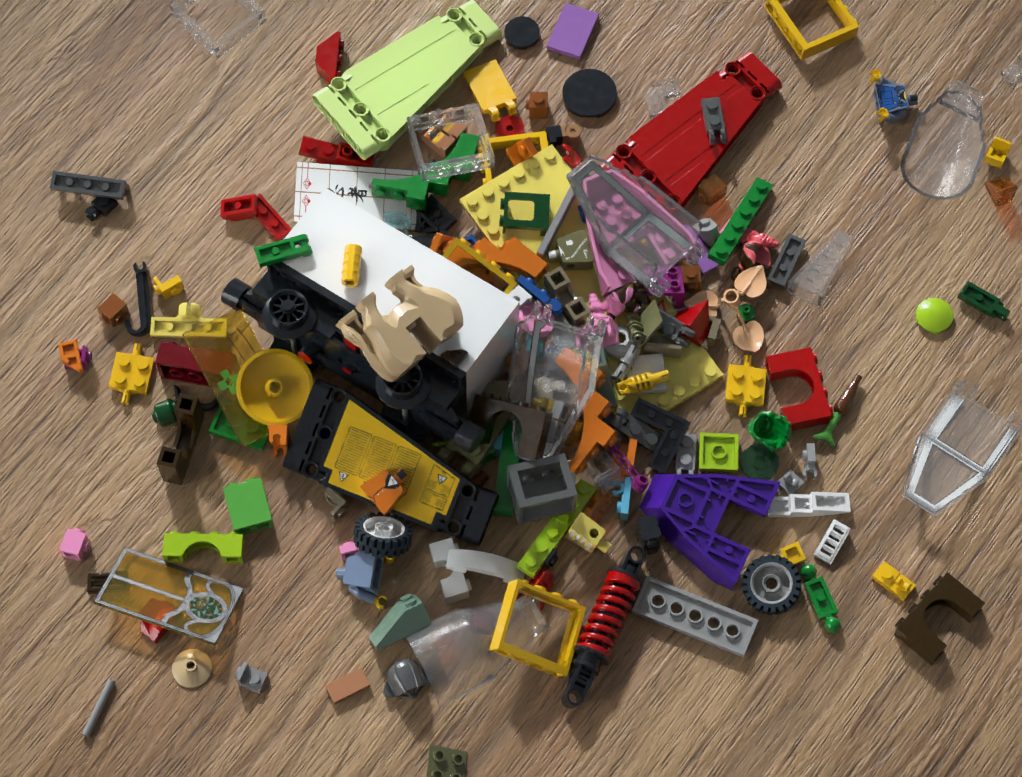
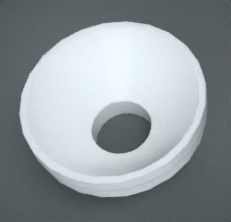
[604,325,637,359]

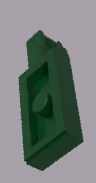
[957,281,1010,321]

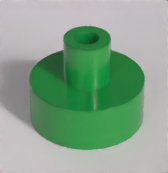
[736,304,756,324]

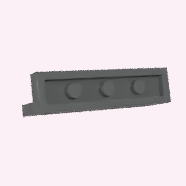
[50,171,130,200]

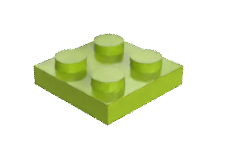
[699,432,739,473]

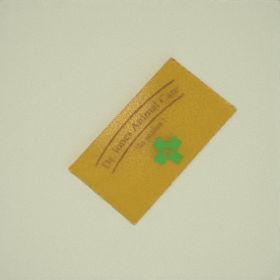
[182,310,300,447]

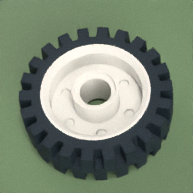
[353,512,413,558]

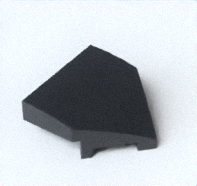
[415,195,457,233]

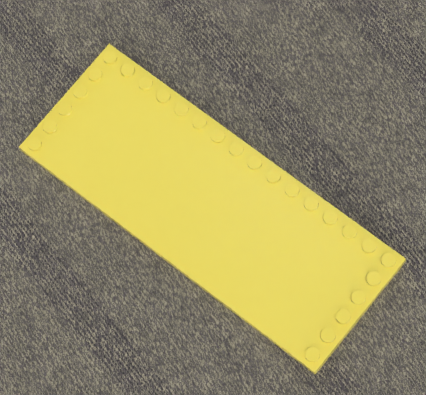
[459,144,724,425]

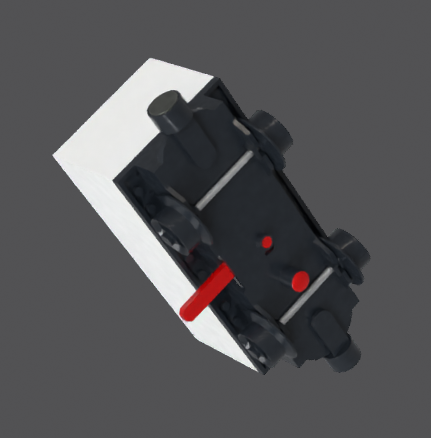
[221,188,520,453]

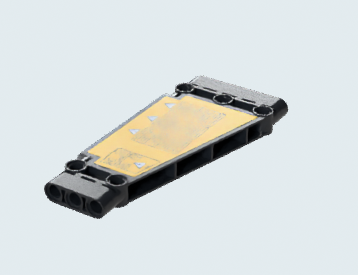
[283,379,500,547]

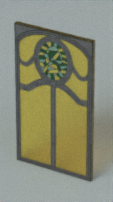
[94,547,244,646]

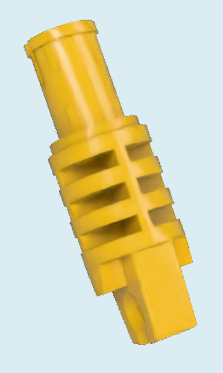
[616,369,670,395]

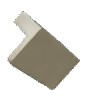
[643,335,683,358]

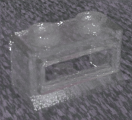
[584,446,624,492]

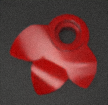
[561,144,584,173]

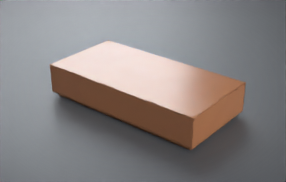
[325,668,371,705]

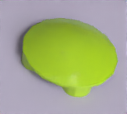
[915,298,953,334]

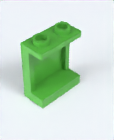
[223,478,274,535]

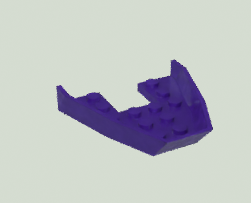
[639,474,781,591]

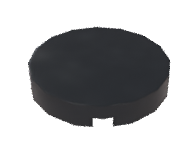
[504,16,540,50]

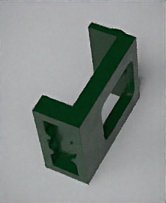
[499,192,550,236]

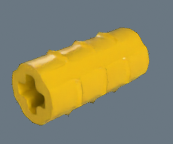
[341,244,362,287]

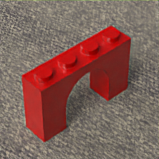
[765,347,833,431]

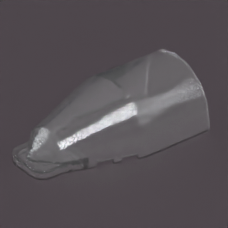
[900,80,986,200]

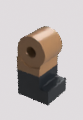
[546,124,581,149]

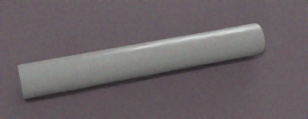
[82,679,115,737]

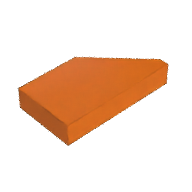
[58,339,84,374]

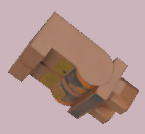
[412,107,467,159]

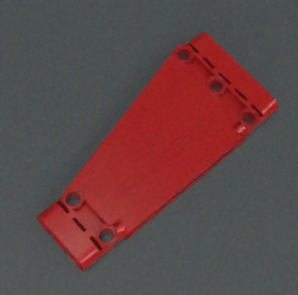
[597,51,782,216]

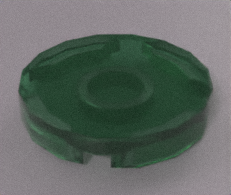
[740,444,779,480]

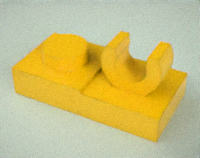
[872,561,916,602]

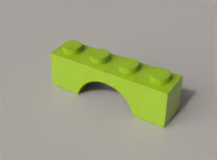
[162,531,245,563]

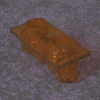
[582,490,613,524]

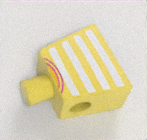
[565,512,612,554]

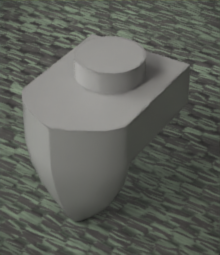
[693,218,719,247]

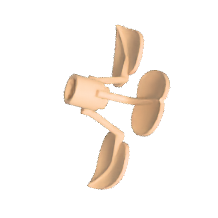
[684,265,767,352]

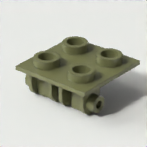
[626,299,663,349]
[426,744,467,777]

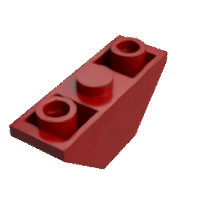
[315,32,344,84]

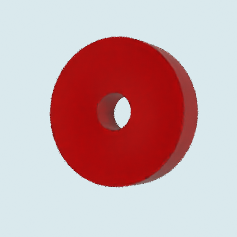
[495,115,524,137]

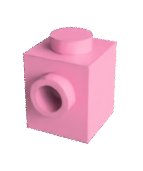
[60,528,90,562]

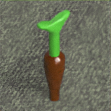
[813,374,862,447]

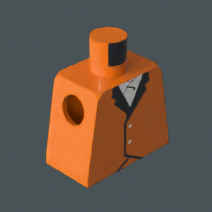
[360,468,410,515]

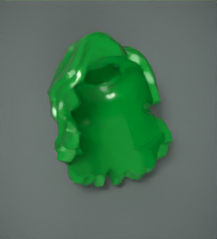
[748,411,792,451]

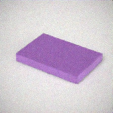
[547,3,599,60]

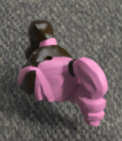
[588,278,652,323]

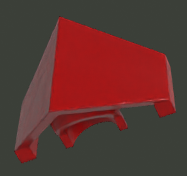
[675,300,710,347]

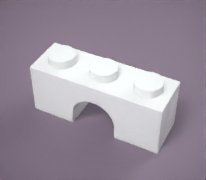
[429,537,472,604]

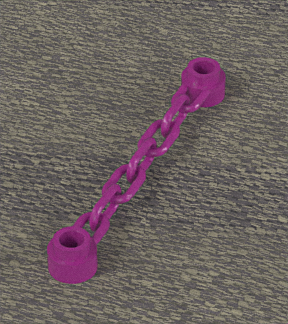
[571,402,649,493]

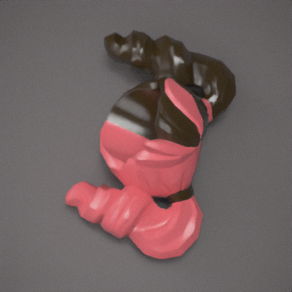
[731,229,780,289]

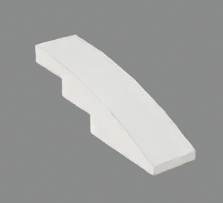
[768,492,851,517]

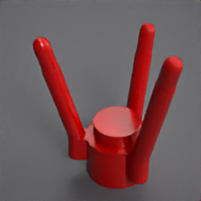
[516,568,554,611]

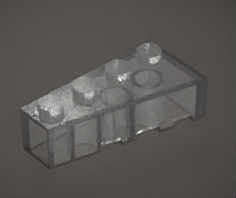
[786,230,854,307]

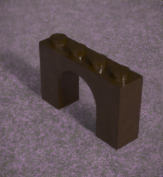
[469,391,553,459]
[156,394,204,485]
[894,572,985,666]

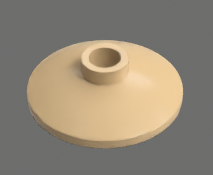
[172,649,212,688]

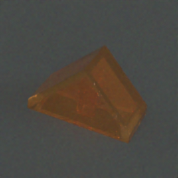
[984,177,1017,207]

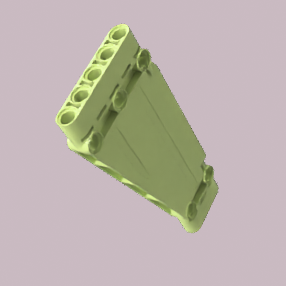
[312,0,502,160]

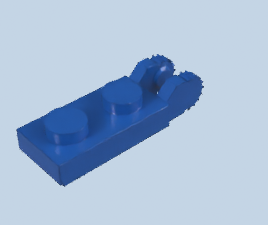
[517,275,563,317]

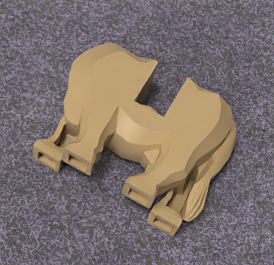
[336,264,463,382]

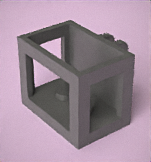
[506,453,578,525]

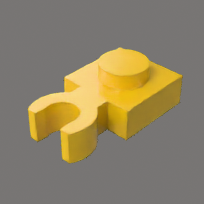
[774,541,806,566]

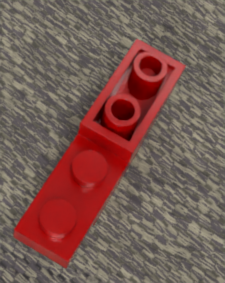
[298,136,375,167]

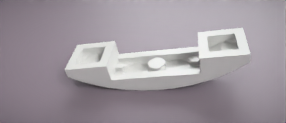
[446,549,525,583]

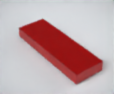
[255,193,292,241]

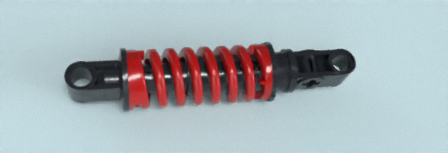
[561,546,646,709]

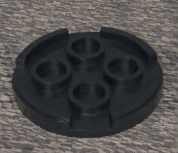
[562,69,617,118]

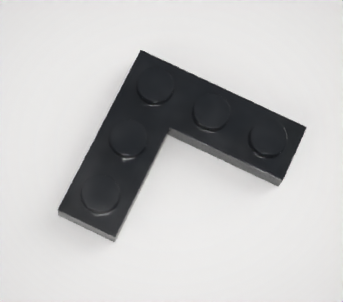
[630,397,691,474]

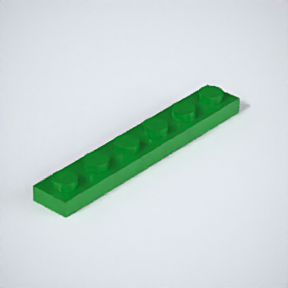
[707,177,773,266]

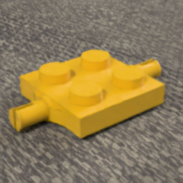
[109,343,154,405]
[724,355,767,417]

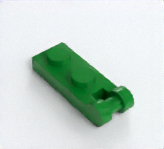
[254,234,313,268]

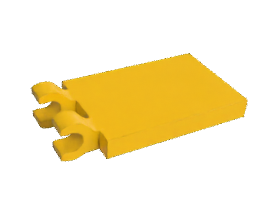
[463,59,517,122]

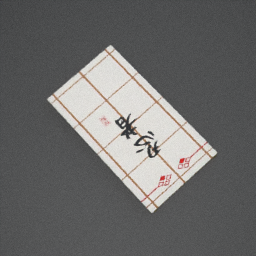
[293,162,419,232]

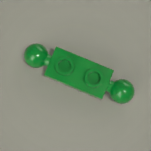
[801,564,841,633]

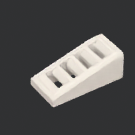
[813,520,851,565]

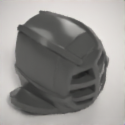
[383,659,433,700]

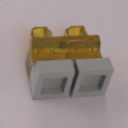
[531,397,570,440]

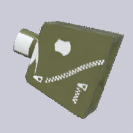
[547,229,593,271]

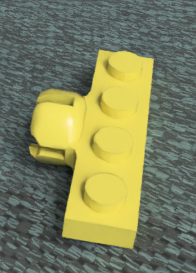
[150,302,228,339]

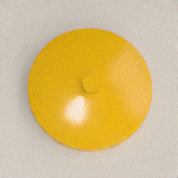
[236,349,314,426]

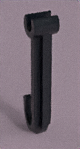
[125,261,152,337]

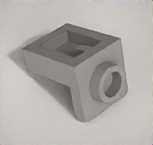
[235,662,268,693]

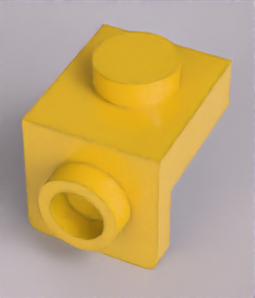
[984,137,1012,168]
[153,275,184,300]

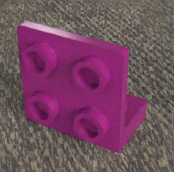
[643,266,685,309]

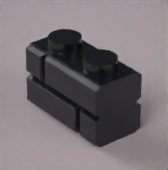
[636,515,662,555]

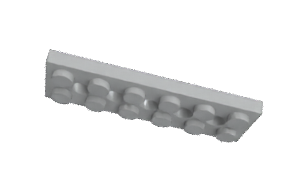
[632,576,758,658]

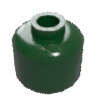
[152,399,177,427]

